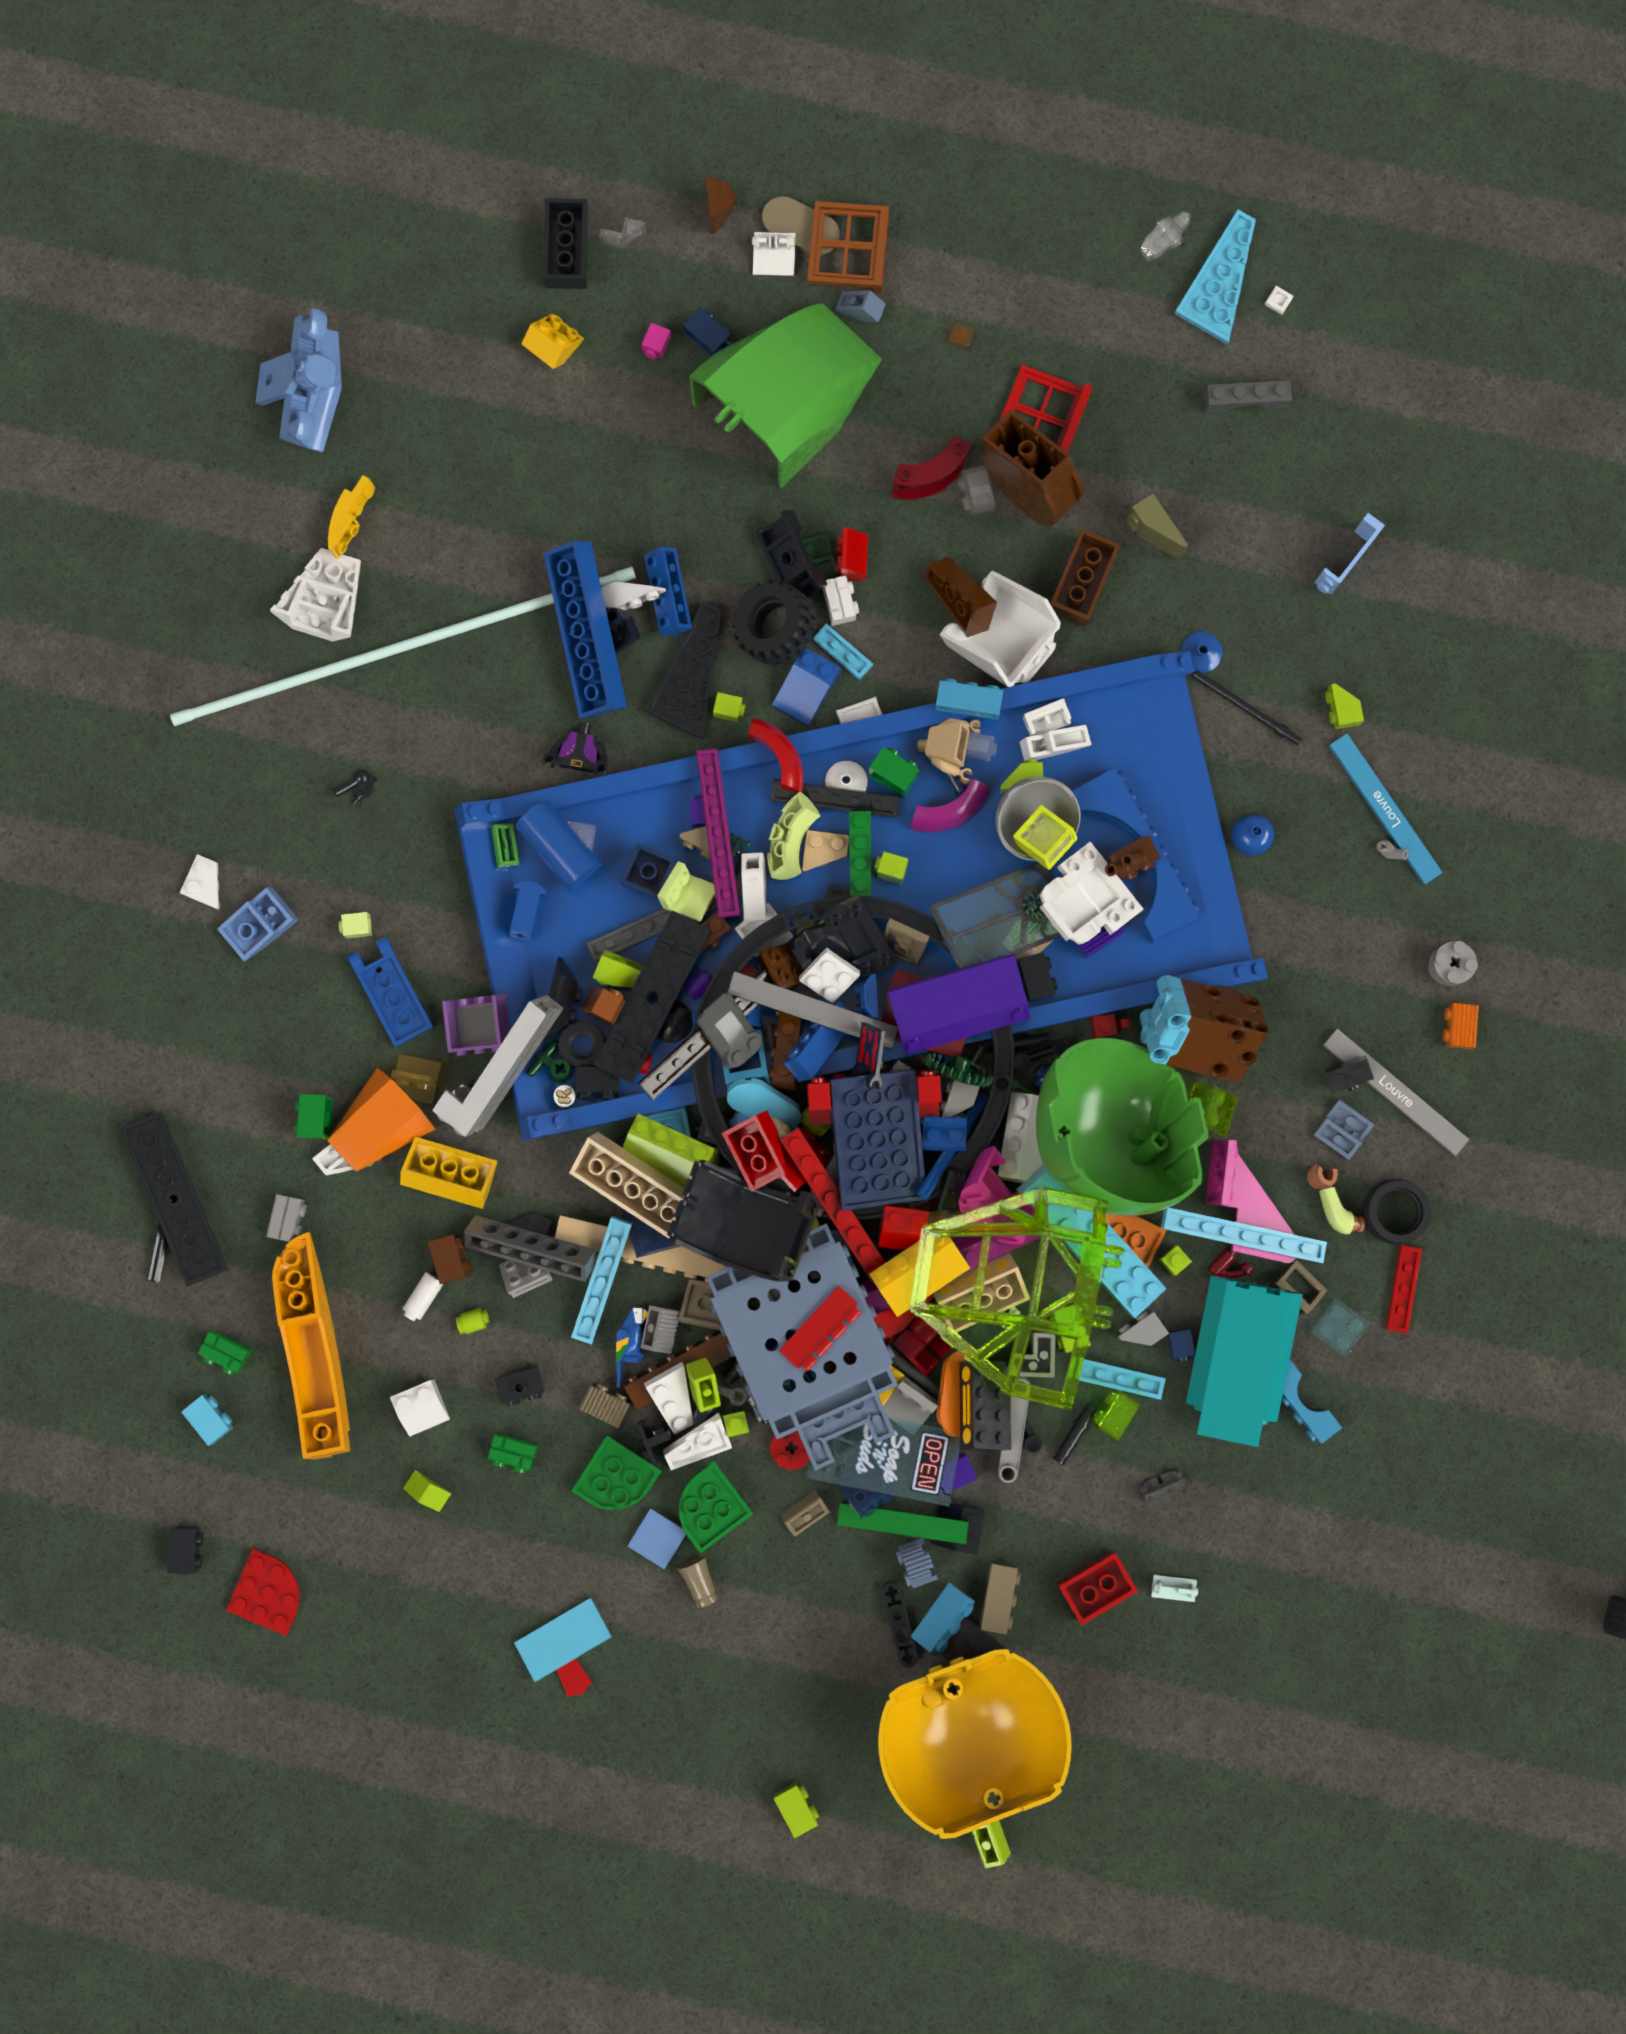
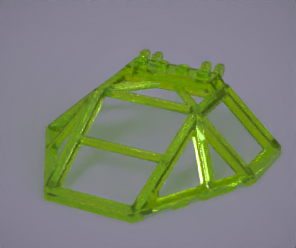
[909,1187,1124,1410]

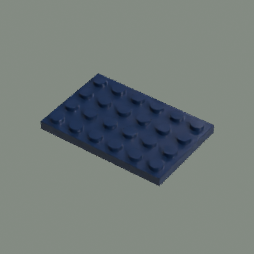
[829,1069,926,1211]

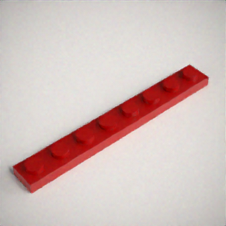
[779,1127,885,1283]

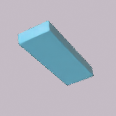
[812,624,873,681]

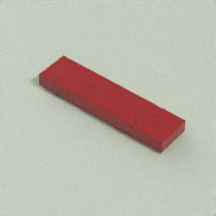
[1385,1245,1422,1334]

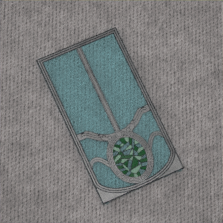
[929,862,1062,969]

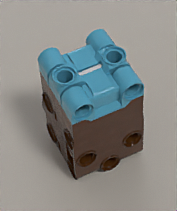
[1140,975,1269,1083]

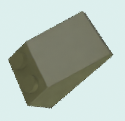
[1127,494,1188,559]

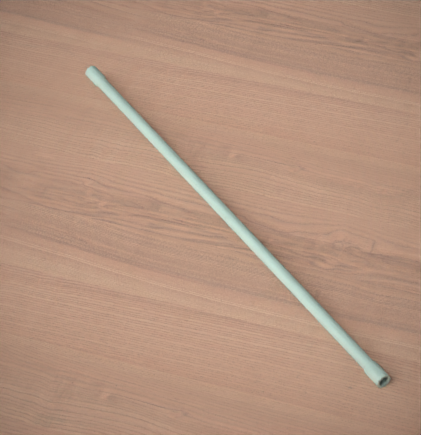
[170,566,636,726]

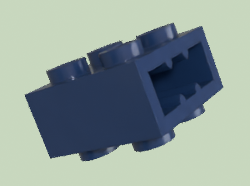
[833,1453,895,1519]

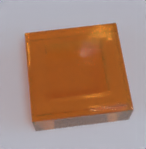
[948,322,974,350]

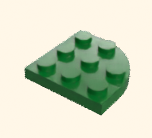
[572,1435,662,1510]
[679,1461,753,1554]

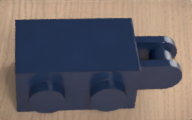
[683,308,732,357]

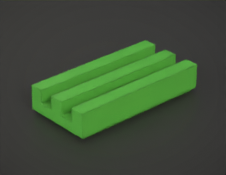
[491,823,520,868]

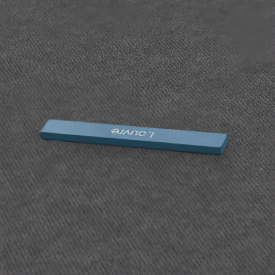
[1329,734,1443,885]

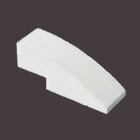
[1020,725,1091,761]

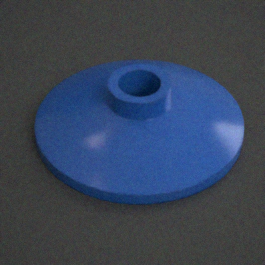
[1181,631,1223,673]

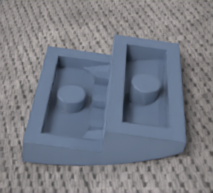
[1314,1099,1375,1160]

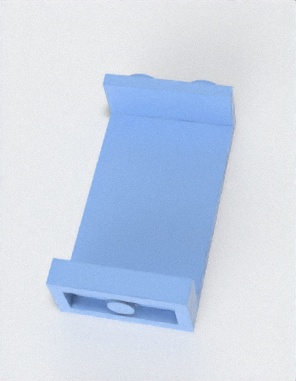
[1314,513,1385,595]

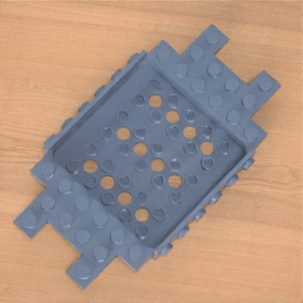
[706,1193,898,1471]

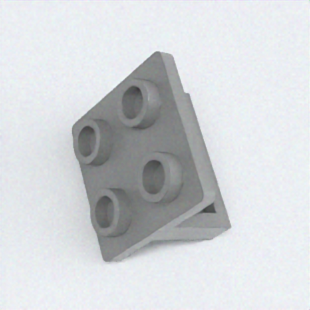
[499,1260,553,1298]

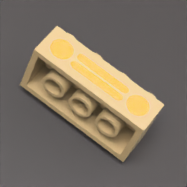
[933,1253,1030,1335]

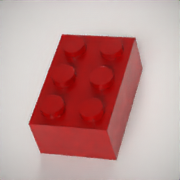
[1056,1550,1138,1625]

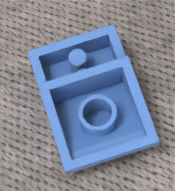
[217,887,299,961]

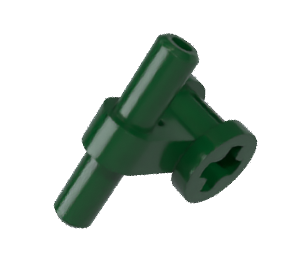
[527,1040,570,1084]

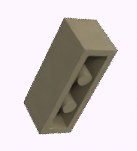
[979,1561,1021,1635]

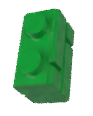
[198,1330,252,1375]
[488,1433,538,1473]

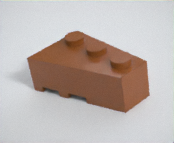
[579,986,626,1026]

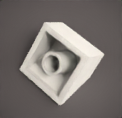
[390,1379,450,1436]

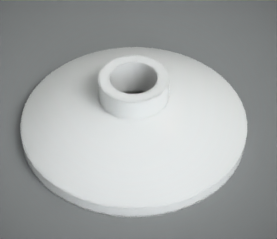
[825,761,867,791]

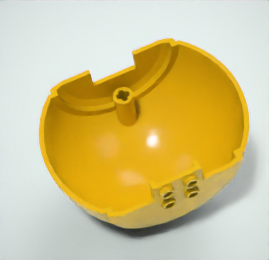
[878,1649,1072,1839]

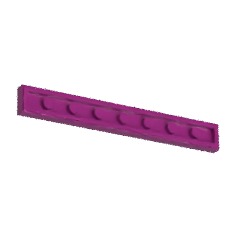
[696,748,740,918]

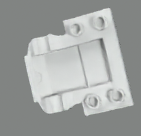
[1040,842,1143,945]

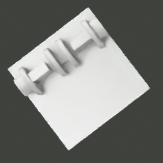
[752,232,796,276]

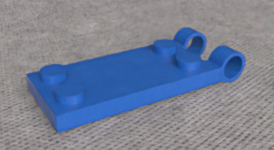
[347,936,434,1047]

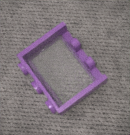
[442,994,510,1056]

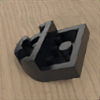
[605,607,641,654]

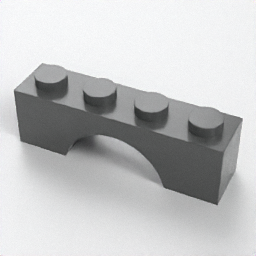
[1203,380,1292,413]

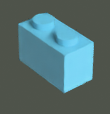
[182,1394,233,1446]

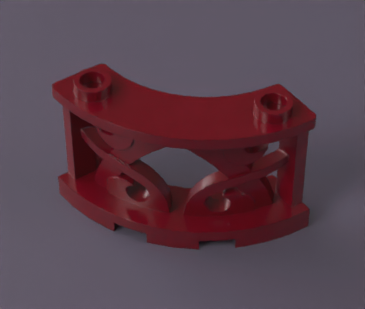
[891,436,972,501]

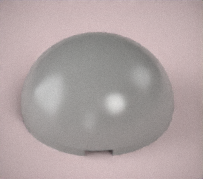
[995,776,1081,861]

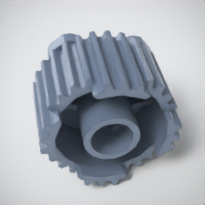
[895,1538,938,1588]

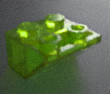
[1188,1082,1238,1138]
[1093,1389,1141,1442]

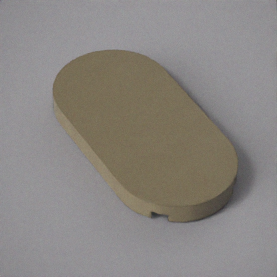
[762,196,840,256]

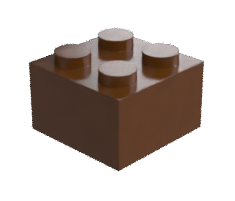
[428,1234,473,1284]

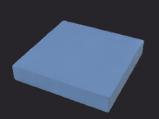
[628,1508,686,1569]

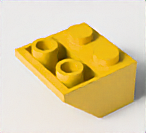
[522,314,584,369]

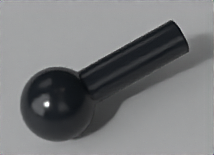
[333,770,370,797]

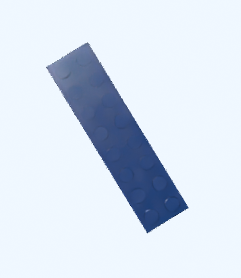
[543,541,627,718]

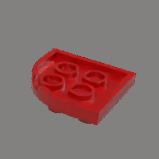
[226,1548,300,1636]

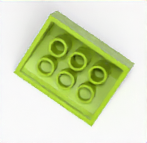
[623,1114,718,1188]

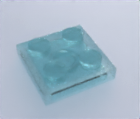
[1310,1297,1370,1358]

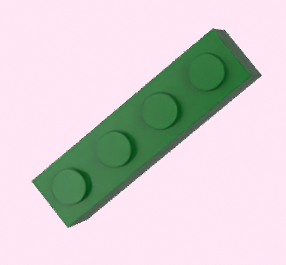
[849,811,871,897]

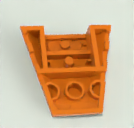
[327,1068,436,1172]

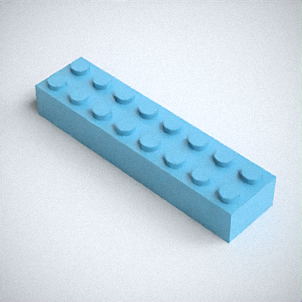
[1016,1164,1166,1318]

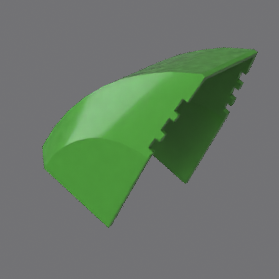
[689,303,882,489]

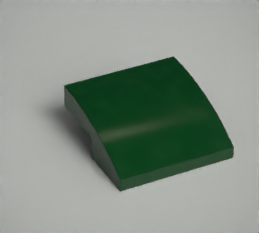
[789,532,838,578]

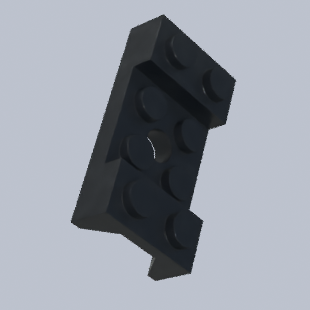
[755,510,828,599]

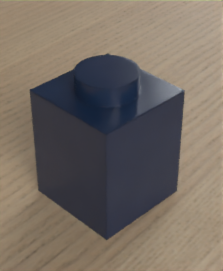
[1167,1329,1195,1362]

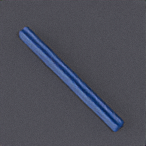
[918,1093,987,1199]

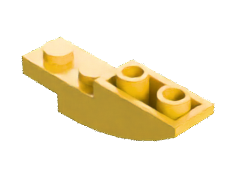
[328,475,375,560]

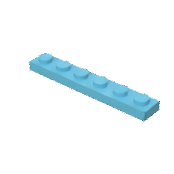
[571,1216,632,1345]

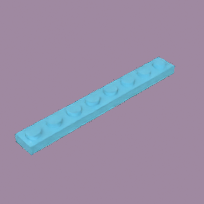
[1161,1208,1327,1263]

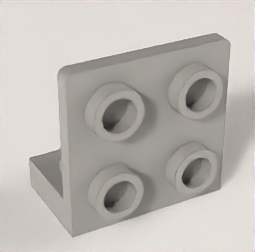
[883,1376,938,1436]

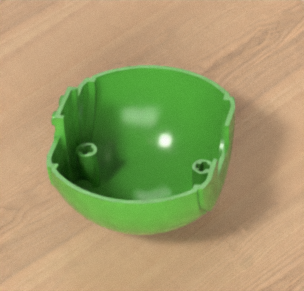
[1036,1038,1209,1216]

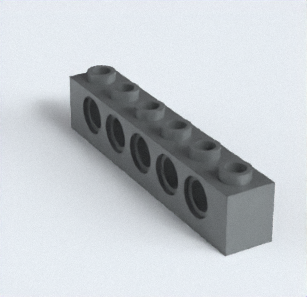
[464,1215,595,1282]

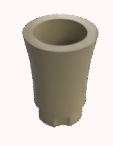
[677,1556,718,1608]

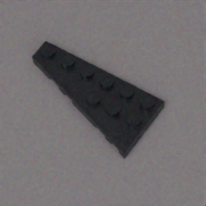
[647,601,722,740]

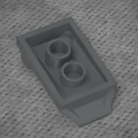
[695,992,762,1069]

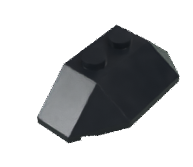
[541,957,582,1043]

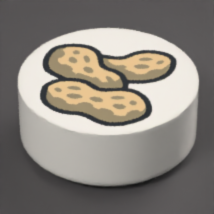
[553,1085,575,1107]

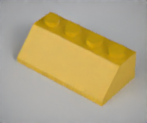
[400,1137,497,1209]
[870,1226,971,1317]

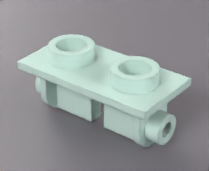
[1151,1575,1198,1602]

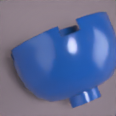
[1231,814,1275,857]

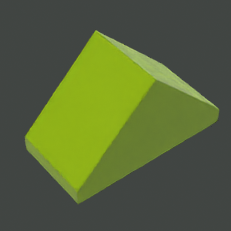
[403,1470,452,1512]

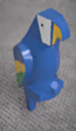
[616,1308,648,1388]

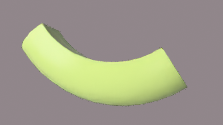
[767,792,820,880]

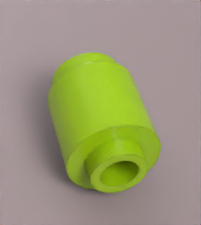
[800,1108,830,1138]
[456,1307,490,1334]

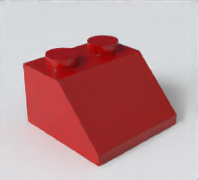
[878,1204,929,1250]

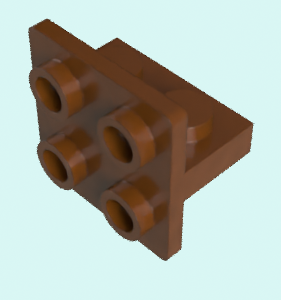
[756,943,803,990]

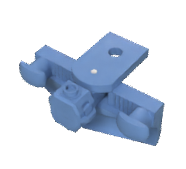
[255,308,342,452]

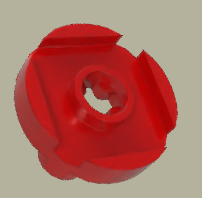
[770,1431,810,1470]

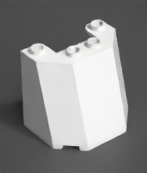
[940,571,1061,687]

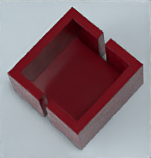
[893,1312,956,1376]

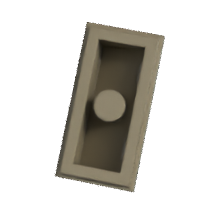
[780,1490,830,1537]

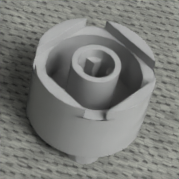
[1428,941,1478,986]

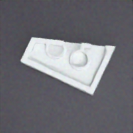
[644,1362,693,1435]
[663,1413,732,1470]

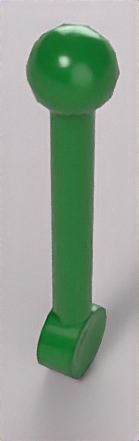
[1012,1080,1039,1096]

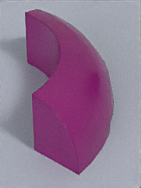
[910,779,991,833]

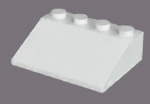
[998,1092,1043,1183]

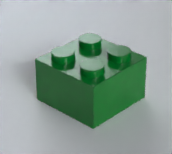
[869,747,919,799]
[294,1094,333,1140]

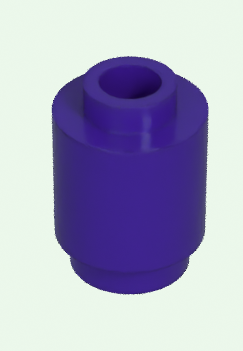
[683,969,713,1001]

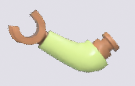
[1307,1164,1365,1235]

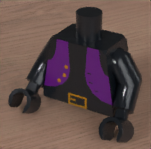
[542,722,608,776]

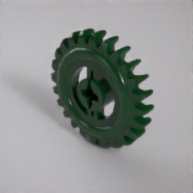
[924,1053,994,1087]

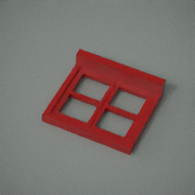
[1000,365,1093,453]

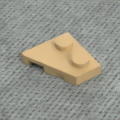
[802,830,849,872]

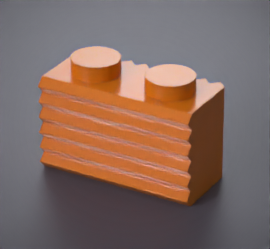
[1443,1003,1479,1049]

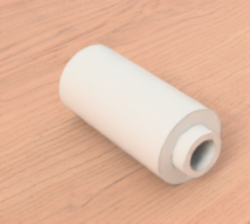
[402,1272,443,1321]

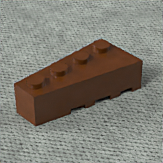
[924,557,997,638]

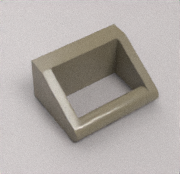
[1272,1259,1327,1315]

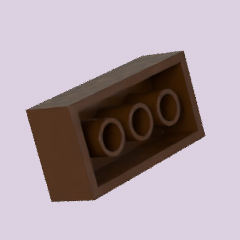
[1050,529,1120,627]

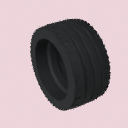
[1362,1179,1431,1244]

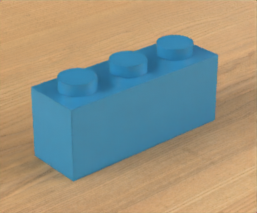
[935,679,1003,720]
[911,1583,975,1655]

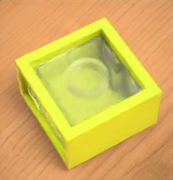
[1013,805,1077,870]

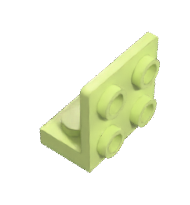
[657,861,715,922]

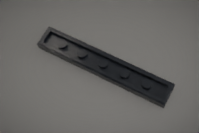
[770,779,900,818]

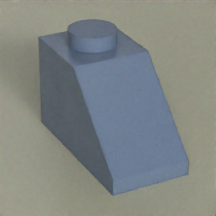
[835,290,886,323]

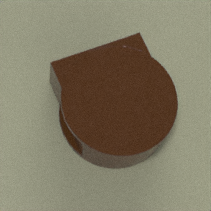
[982,410,1084,527]

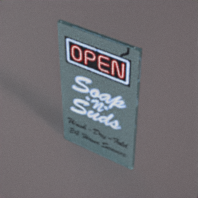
[806,1418,960,1506]

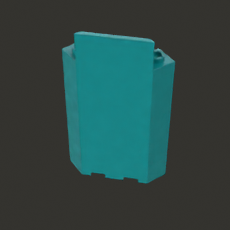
[1186,1276,1303,1447]

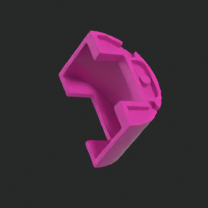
[959,1146,1037,1244]

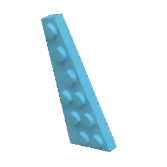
[1175,209,1256,345]

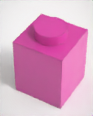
[642,323,671,360]

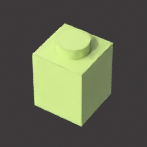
[339,912,372,938]

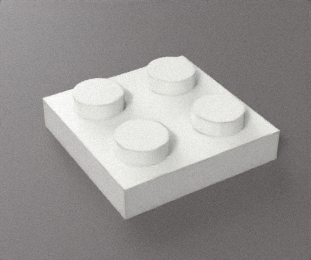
[799,948,860,1004]

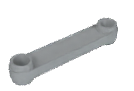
[998,1376,1030,1483]

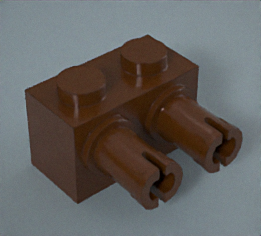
[1105,836,1161,881]

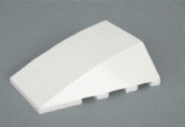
[270,548,361,642]

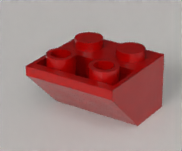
[837,527,868,581]

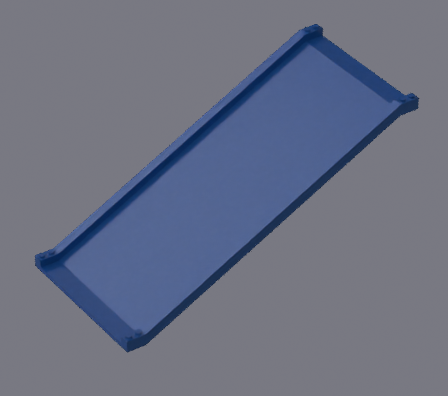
[454,651,1268,1141]

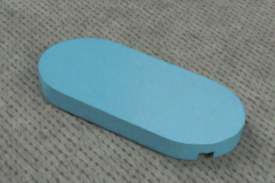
[727,1078,801,1130]

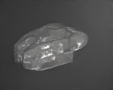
[1140,211,1191,261]

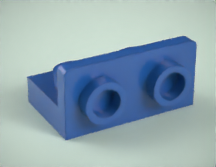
[922,1115,967,1151]

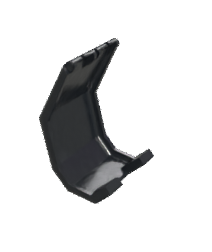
[667,1160,819,1282]

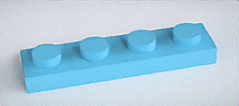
[1076,1358,1166,1400]

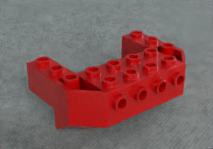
[807,1069,941,1125]

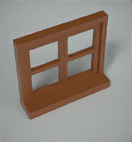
[807,201,890,294]

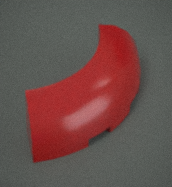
[748,718,804,793]

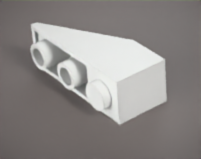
[601,581,666,610]
[742,853,766,922]

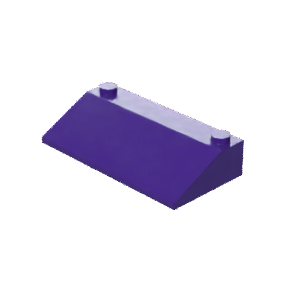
[887,953,1031,1055]

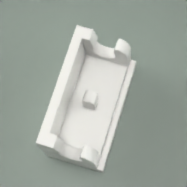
[1023,698,1071,736]

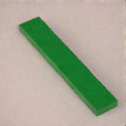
[837,1503,969,1544]

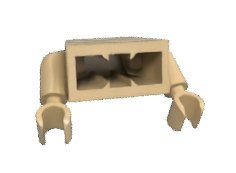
[917,718,980,784]

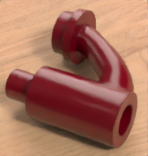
[1207,1246,1254,1279]

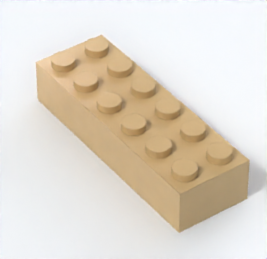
[569,1132,684,1238]

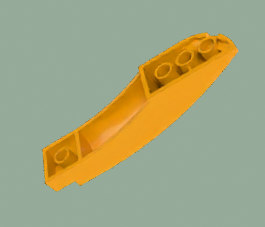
[272,1232,350,1459]

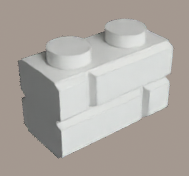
[822,576,859,626]

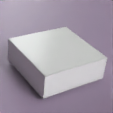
[1264,286,1294,315]

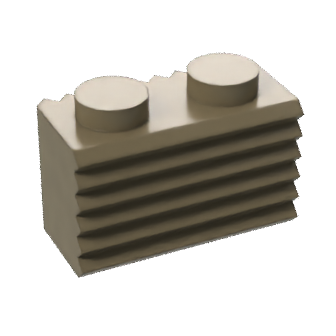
[579,1383,631,1428]

